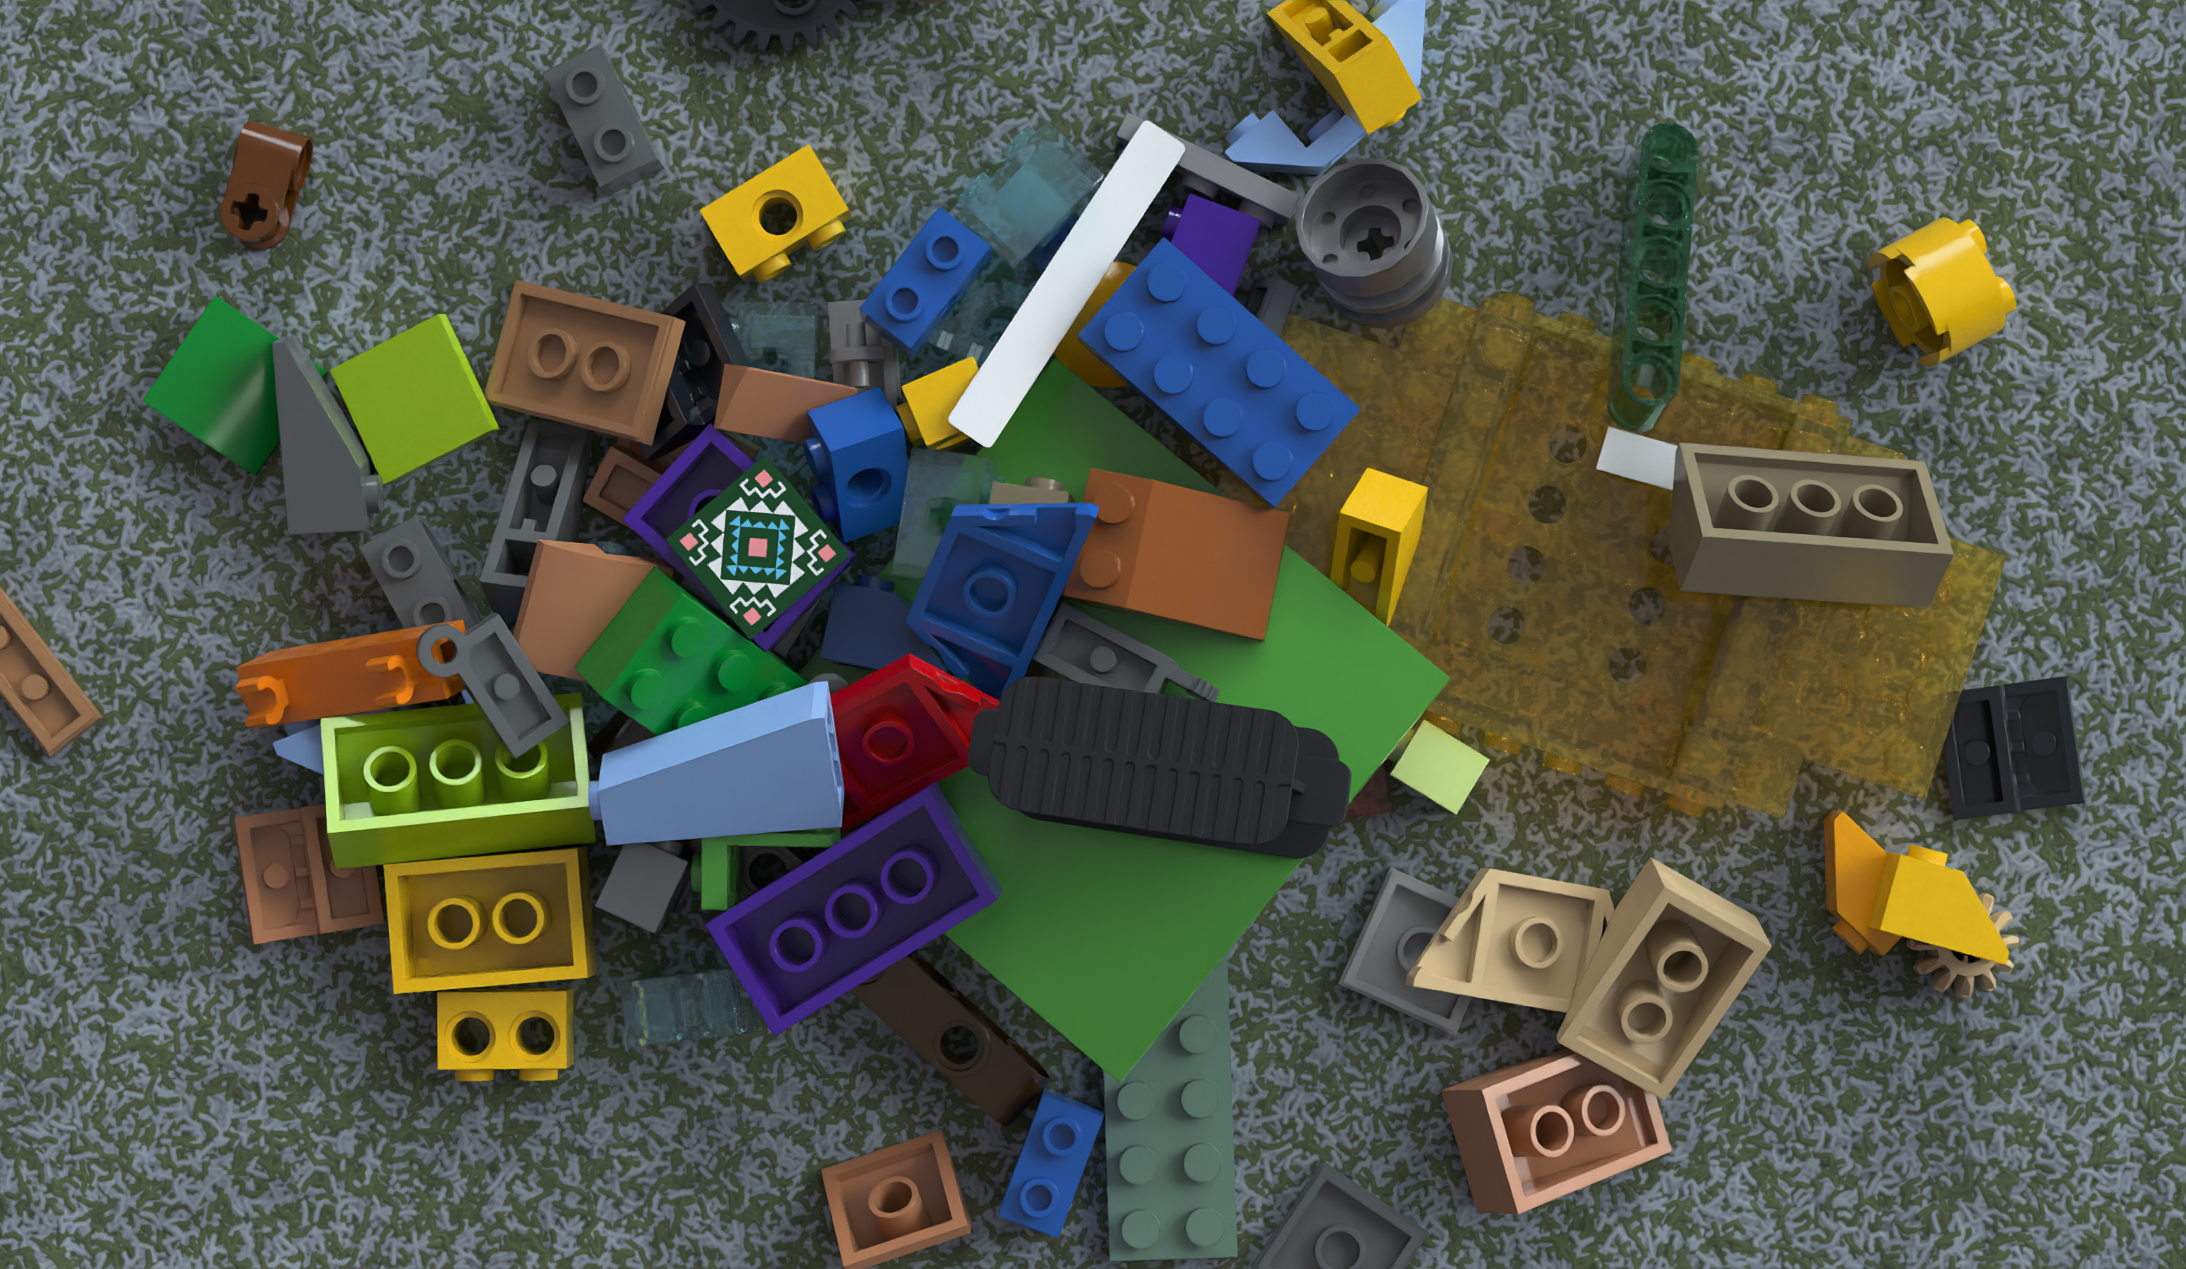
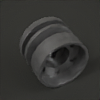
[1296,158,1454,329]

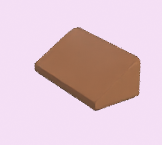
[714,364,858,444]

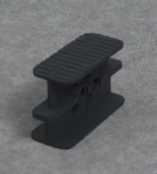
[968,676,1352,859]

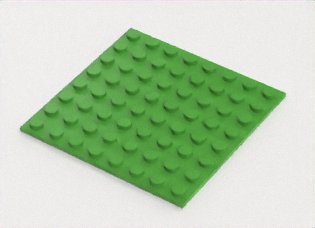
[800,358,1451,1083]

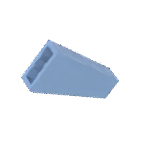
[588,681,845,845]

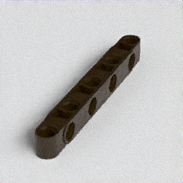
[587,709,1051,1127]

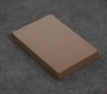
[484,280,686,446]

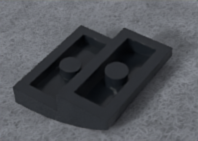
[639,282,751,460]
[1936,676,2086,820]

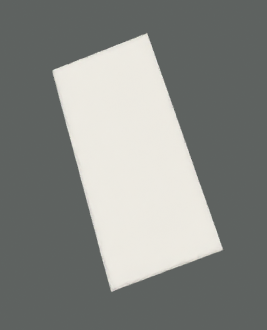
[1596,427,1678,491]

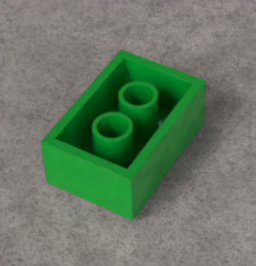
[575,566,810,736]

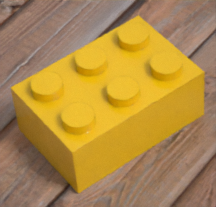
[384,846,597,994]

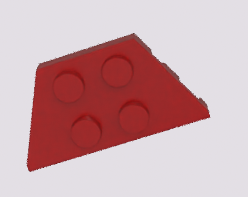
[830,653,1000,833]

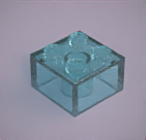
[957,121,1104,281]

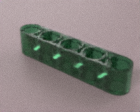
[1607,122,1699,432]

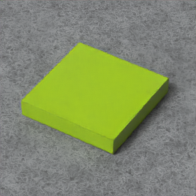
[330,314,500,485]

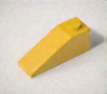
[1267,0,1422,135]

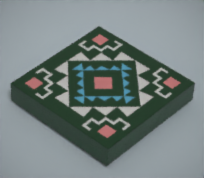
[666,455,852,640]

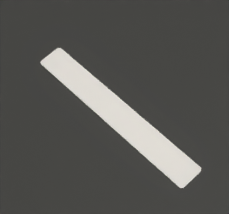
[948,121,1185,448]

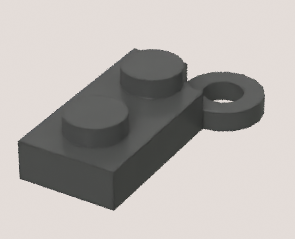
[416,612,569,759]

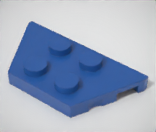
[905,503,1099,701]

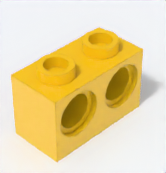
[437,987,574,1081]

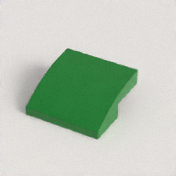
[142,296,328,476]

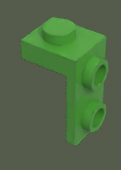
[691,827,840,910]

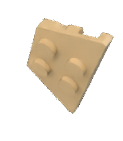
[1405,868,1614,1013]

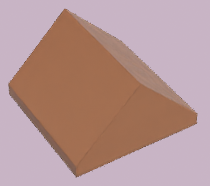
[821,1129,973,1269]

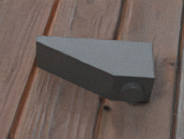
[272,335,384,535]
[479,418,593,622]

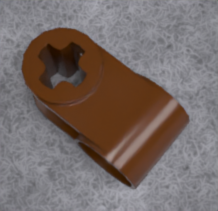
[220,121,314,250]

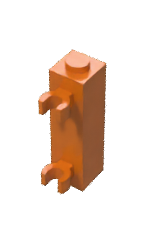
[235,619,466,729]

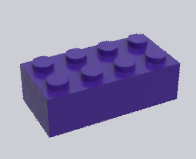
[705,781,1004,1036]

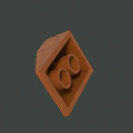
[1063,468,1291,641]

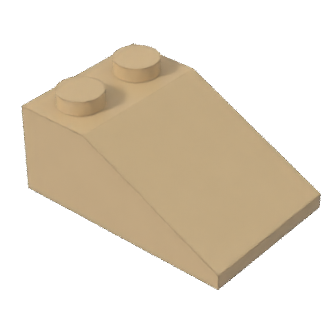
[1556,857,1772,1100]

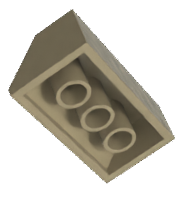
[1669,443,1954,608]

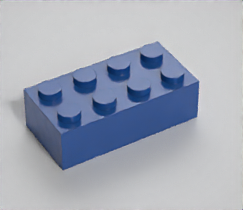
[1078,237,1361,509]

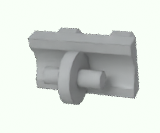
[828,299,902,413]

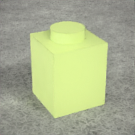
[1386,719,1490,815]

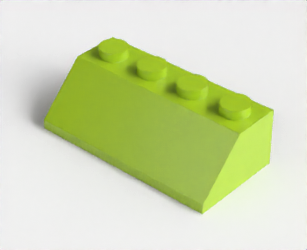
[321,693,596,869]

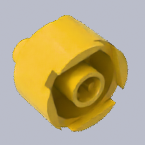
[1869,217,2016,367]

